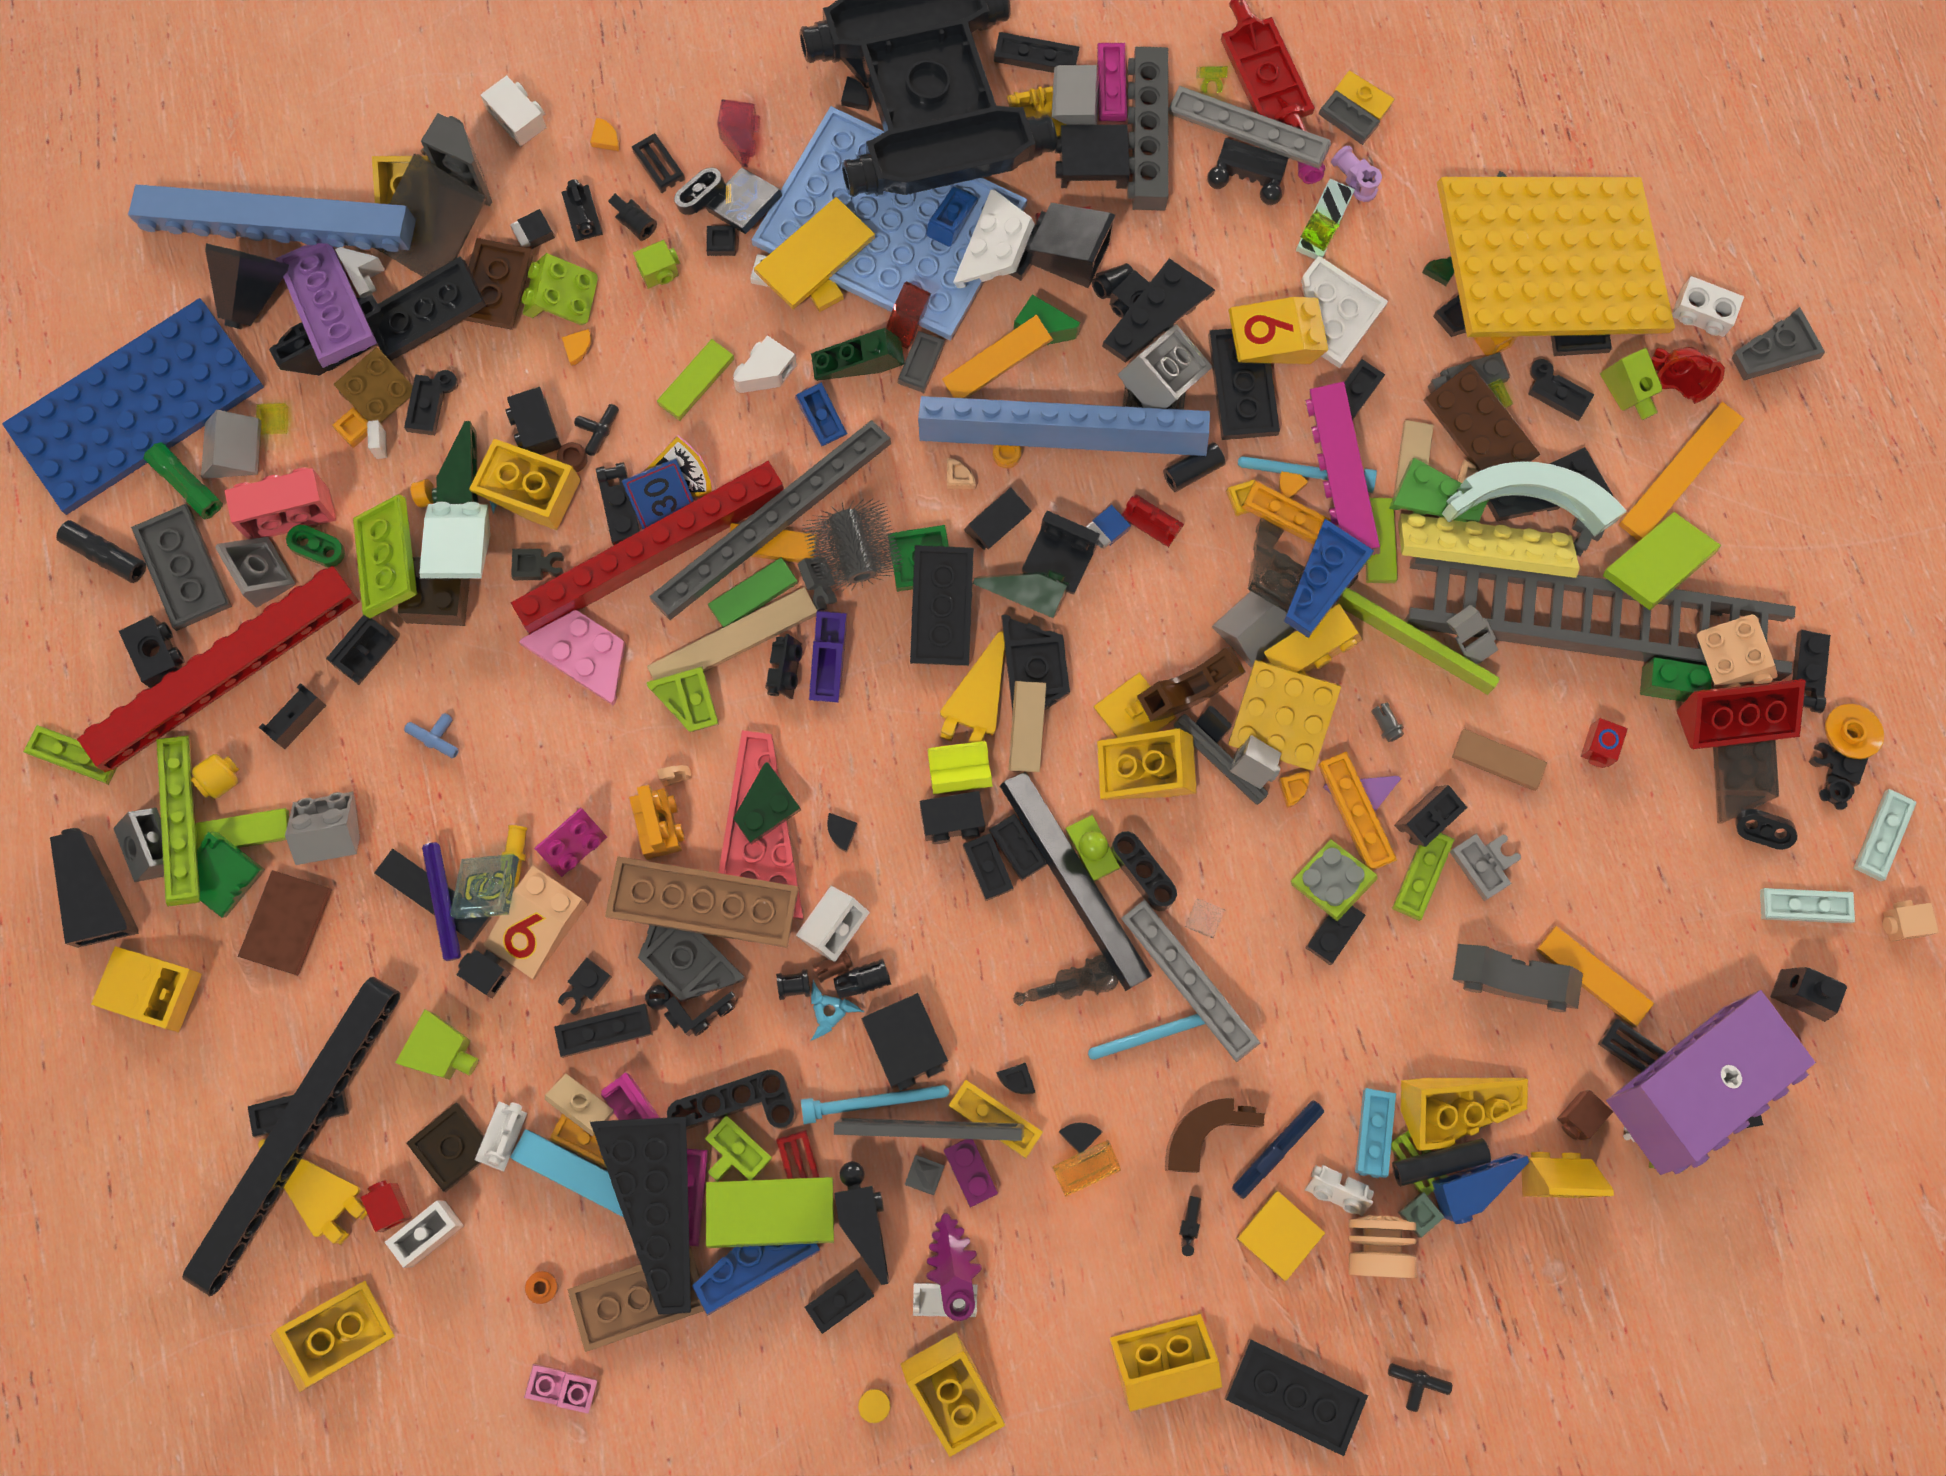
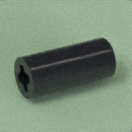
[1163,442,1226,492]

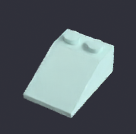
[419,502,491,578]

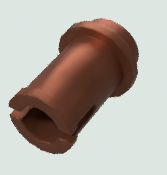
[812,950,853,983]

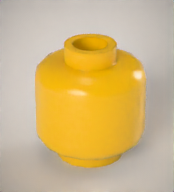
[190,754,239,798]

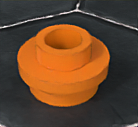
[525,1271,558,1304]

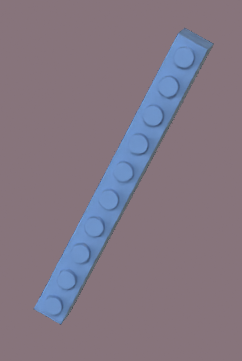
[128,184,416,252]
[918,396,1210,456]

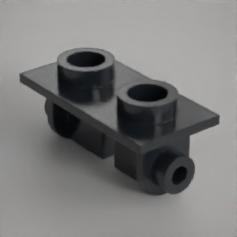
[561,179,603,242]
[765,634,802,699]

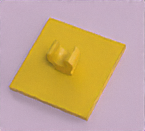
[1093,672,1176,738]

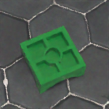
[197,832,265,918]

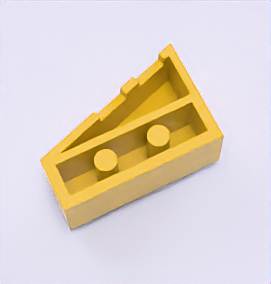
[1264,604,1363,675]

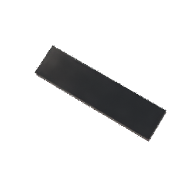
[374,848,492,942]

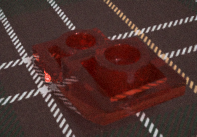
[886,281,931,349]

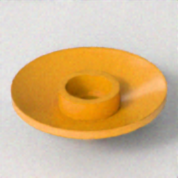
[1825,704,1884,759]

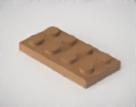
[567,1247,705,1352]

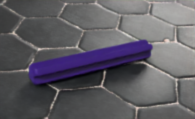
[422,842,461,961]

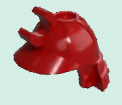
[1651,347,1725,404]

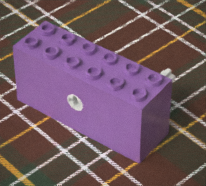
[1606,990,1816,1175]

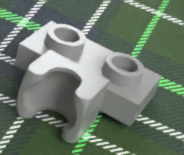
[1450,834,1521,901]

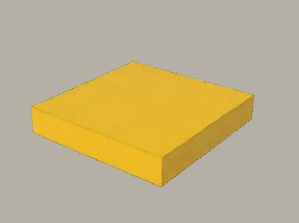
[1236,1191,1325,1281]

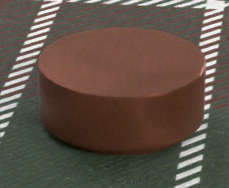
[557,442,587,472]

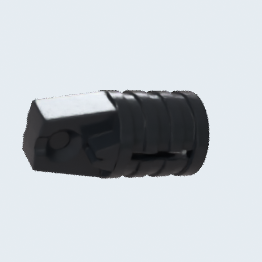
[608,193,657,241]
[833,959,892,998]

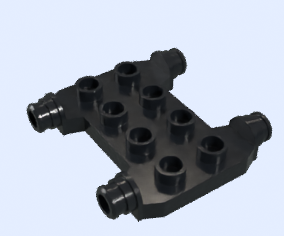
[799,0,1057,197]

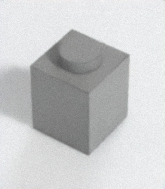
[1230,735,1281,789]

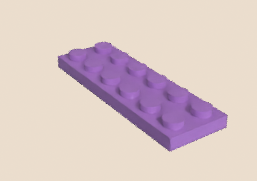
[275,243,377,368]

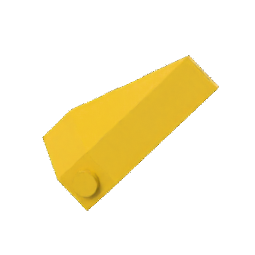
[1401,1078,1528,1151]

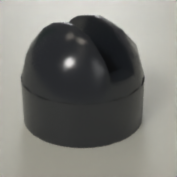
[645,985,671,1010]

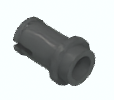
[1371,702,1404,742]

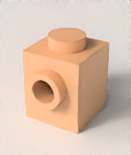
[1883,900,1939,942]

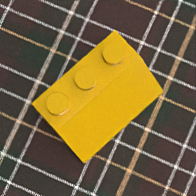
[1110,1314,1222,1412]

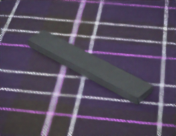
[834,1118,1024,1141]

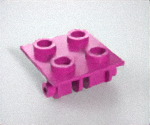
[534,808,607,877]

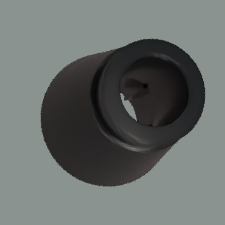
[1092,263,1133,299]

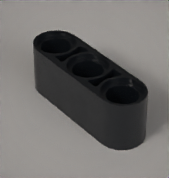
[1111,831,1177,911]

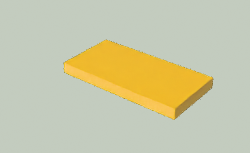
[754,197,875,310]

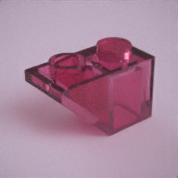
[717,99,760,167]

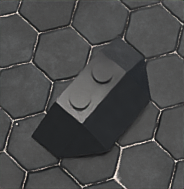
[269,294,384,376]

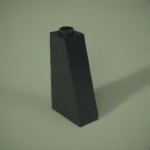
[50,828,139,948]

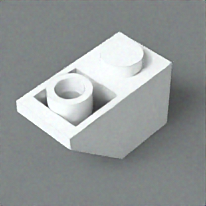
[733,335,797,393]

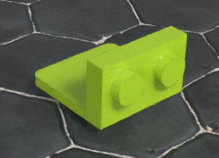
[522,253,598,325]

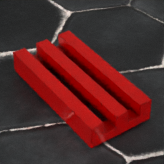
[776,1130,820,1179]

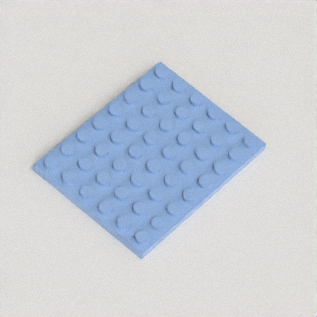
[752,106,1027,341]

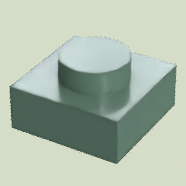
[1398,1192,1444,1238]

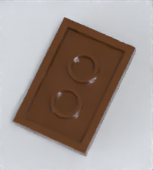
[463,238,534,330]

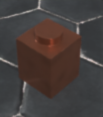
[1557,1090,1614,1140]

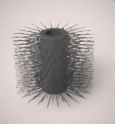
[802,499,904,592]

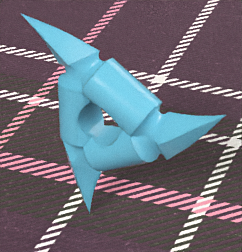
[810,980,864,1041]

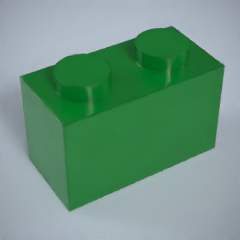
[1640,658,1712,702]

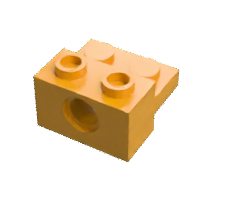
[629,784,685,860]

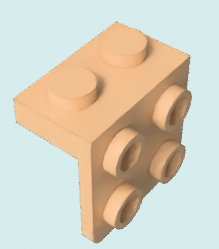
[1697,614,1777,689]

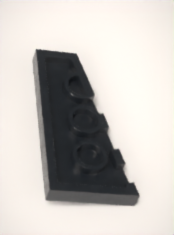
[1102,258,1215,363]
[1487,447,1613,521]

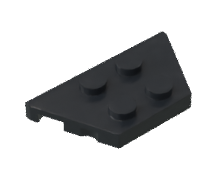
[1001,615,1070,715]

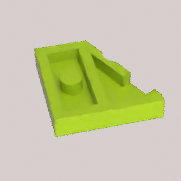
[646,667,719,732]

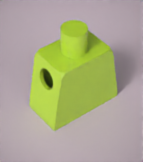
[1600,348,1662,420]
[395,1009,479,1080]

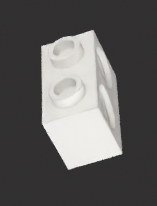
[1672,276,1744,337]

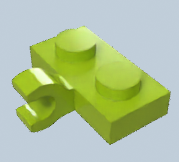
[705,1115,772,1182]

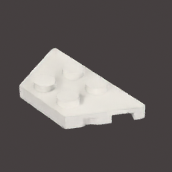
[953,189,1035,289]

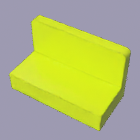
[927,741,993,794]

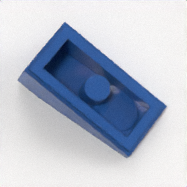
[926,186,978,247]
[795,382,847,447]

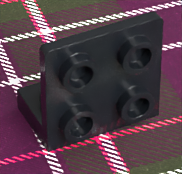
[1022,510,1100,594]

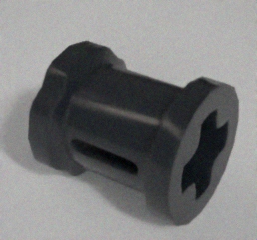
[776,969,811,1000]

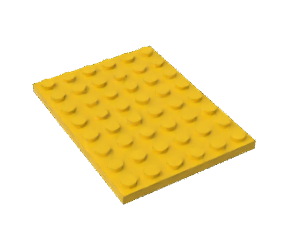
[1436,177,1675,337]

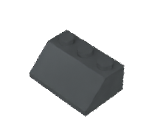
[421,113,492,206]

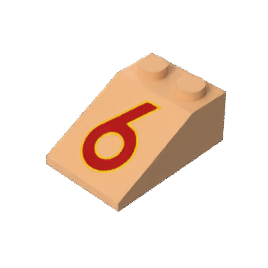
[484,865,588,980]

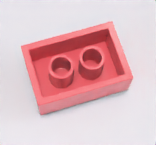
[224,468,336,539]

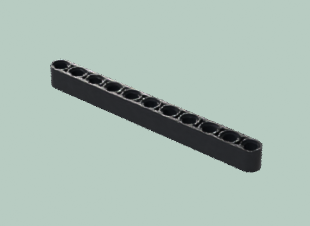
[182,977,401,1296]

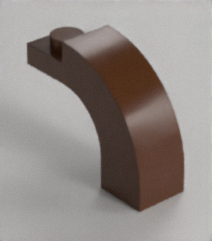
[1137,647,1246,722]
[1165,1098,1265,1173]

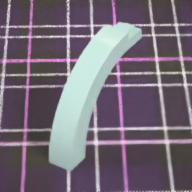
[1442,462,1627,537]

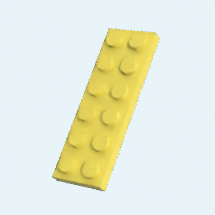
[1398,513,1580,578]

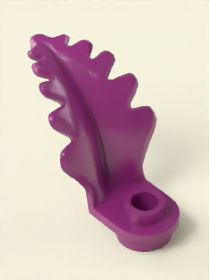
[926,1213,982,1321]

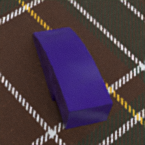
[809,611,848,703]

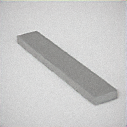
[1168,86,1331,169]
[1121,899,1261,1062]

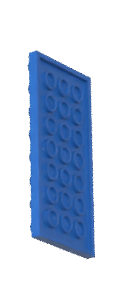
[2,298,264,515]

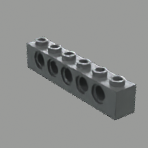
[1127,47,1168,211]

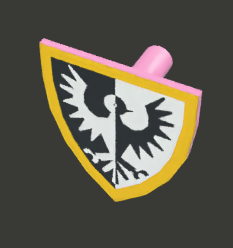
[644,435,713,497]

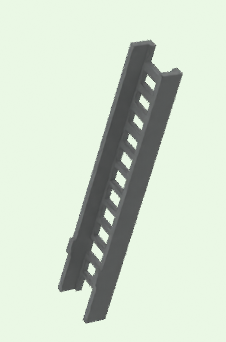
[1404,557,1796,681]

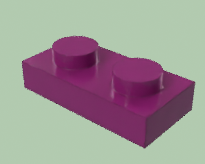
[943,1139,998,1208]

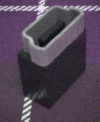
[510,209,555,249]

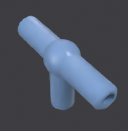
[404,713,459,758]

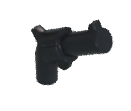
[1179,1196,1201,1256]

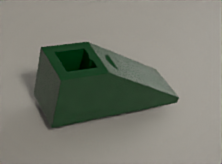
[811,327,905,381]

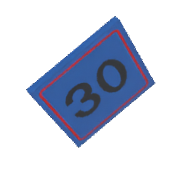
[622,458,694,529]

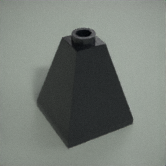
[205,243,289,329]

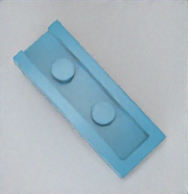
[1355,1088,1396,1178]

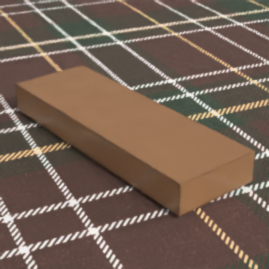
[1452,729,1547,791]

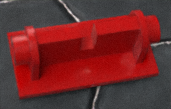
[1122,494,1184,548]

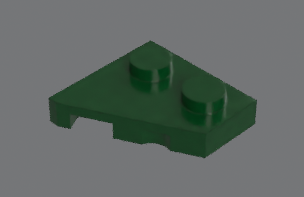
[733,762,801,845]

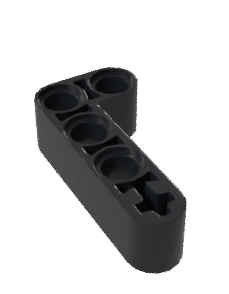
[667,1070,796,1130]

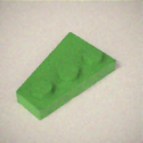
[1389,458,1488,522]

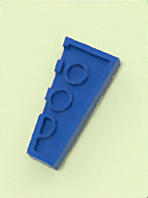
[1284,519,1374,638]
[692,1244,820,1316]

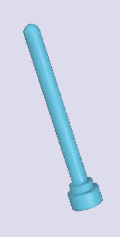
[1238,456,1377,493]
[1088,1014,1205,1060]
[801,1085,950,1124]

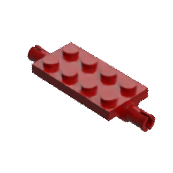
[1221,0,1315,132]

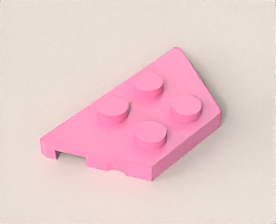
[519,610,625,705]

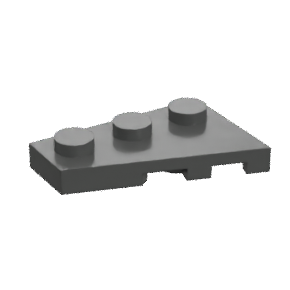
[1732,307,1825,380]

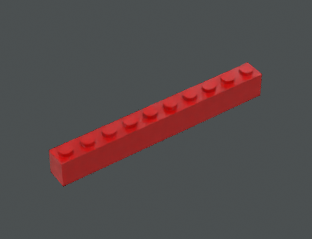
[510,460,784,634]
[77,566,360,773]

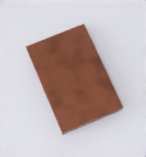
[237,870,332,976]

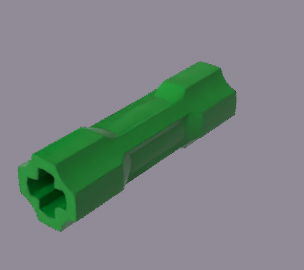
[143,442,223,520]

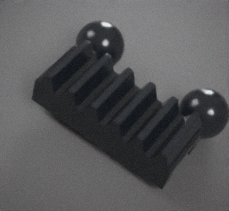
[1207,138,1288,205]

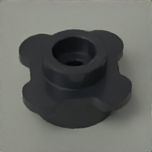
[1819,775,1855,810]

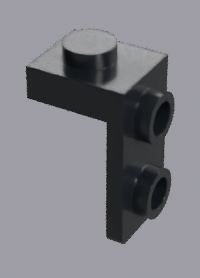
[664,991,738,1036]

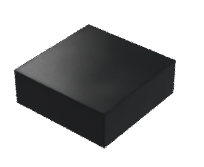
[706,226,736,256]

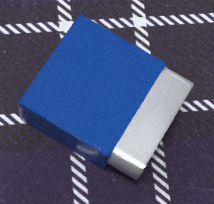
[1086,505,1131,549]

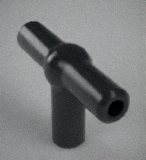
[574,404,619,456]
[1388,1363,1453,1412]

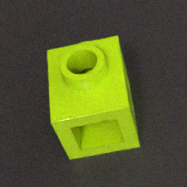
[633,240,680,289]

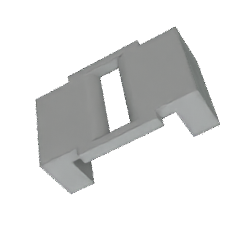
[1446,605,1498,664]

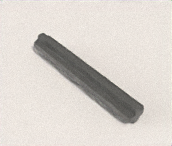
[1174,714,1268,805]

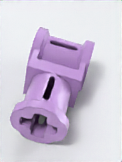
[1331,145,1382,202]

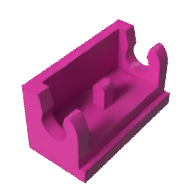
[601,1072,660,1120]

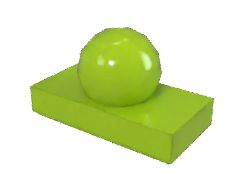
[1065,815,1120,882]

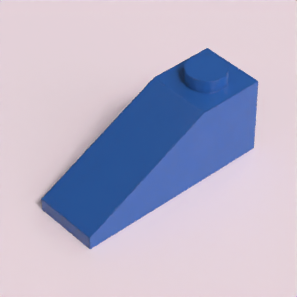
[1432,1153,1529,1224]

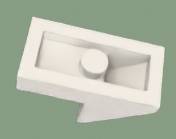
[335,247,385,301]

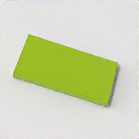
[353,494,417,618]
[1603,512,1721,610]
[706,1177,834,1248]

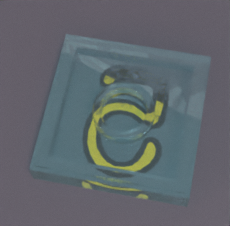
[450,854,519,919]

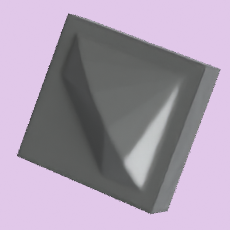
[905,1155,945,1196]

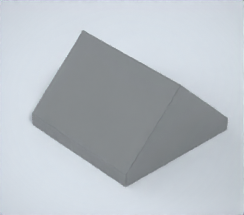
[1052,65,1099,125]
[201,410,261,479]
[215,537,296,608]
[1212,588,1295,668]

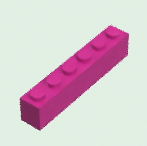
[1305,381,1380,555]

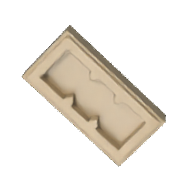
[545,1074,614,1136]

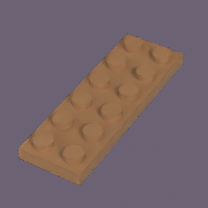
[605,856,799,948]

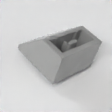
[285,792,360,865]

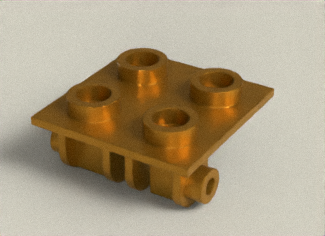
[333,347,413,423]

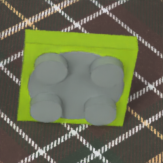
[1291,840,1378,921]

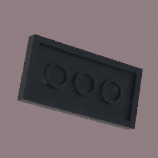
[375,256,487,361]
[1208,329,1280,440]
[910,545,974,666]
[1224,1339,1368,1456]

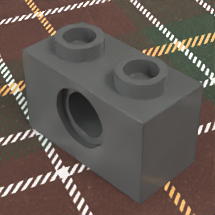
[113,808,164,882]

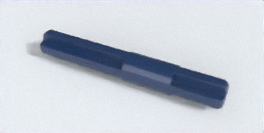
[1232,1100,1324,1199]

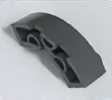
[1453,944,1583,1012]

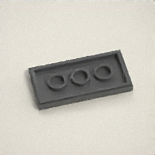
[131,504,232,631]

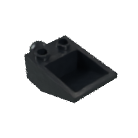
[835,1161,889,1285]

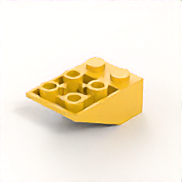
[91,946,202,1033]

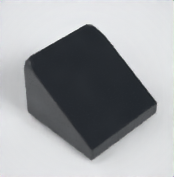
[1196,706,1232,743]

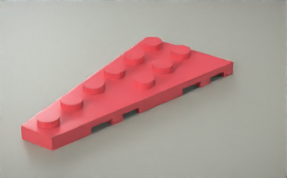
[718,730,804,920]

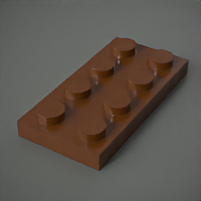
[1423,364,1540,472]

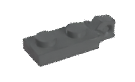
[1428,353,1510,393]

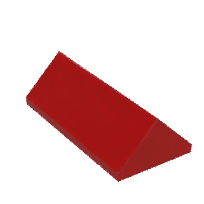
[1676,679,1806,750]

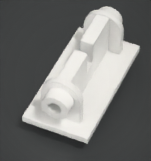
[475,1101,527,1172]
[1305,1165,1374,1216]

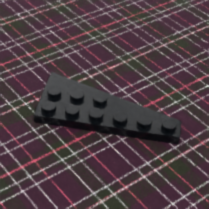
[590,1117,691,1315]

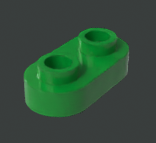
[286,525,345,567]

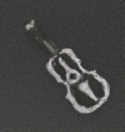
[1013,955,1118,1006]

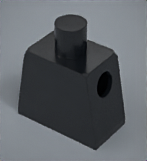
[1770,967,1847,1022]

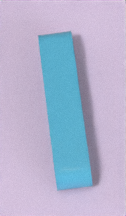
[510,1129,623,1217]

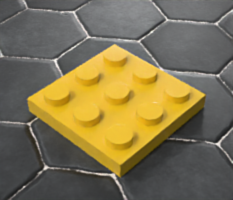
[1228,659,1341,771]

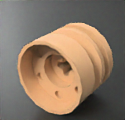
[1349,1215,1417,1278]

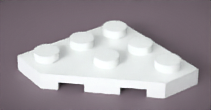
[1301,255,1388,369]

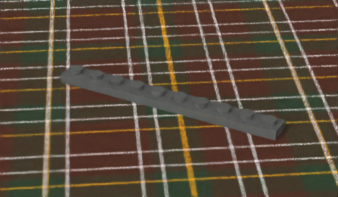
[649,420,891,620]

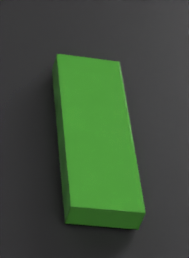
[708,558,798,628]

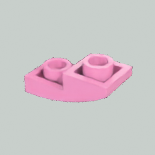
[524,1364,597,1413]

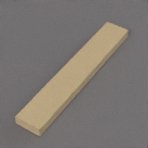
[647,587,817,680]

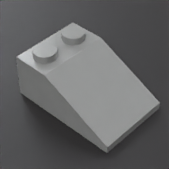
[1117,324,1213,409]

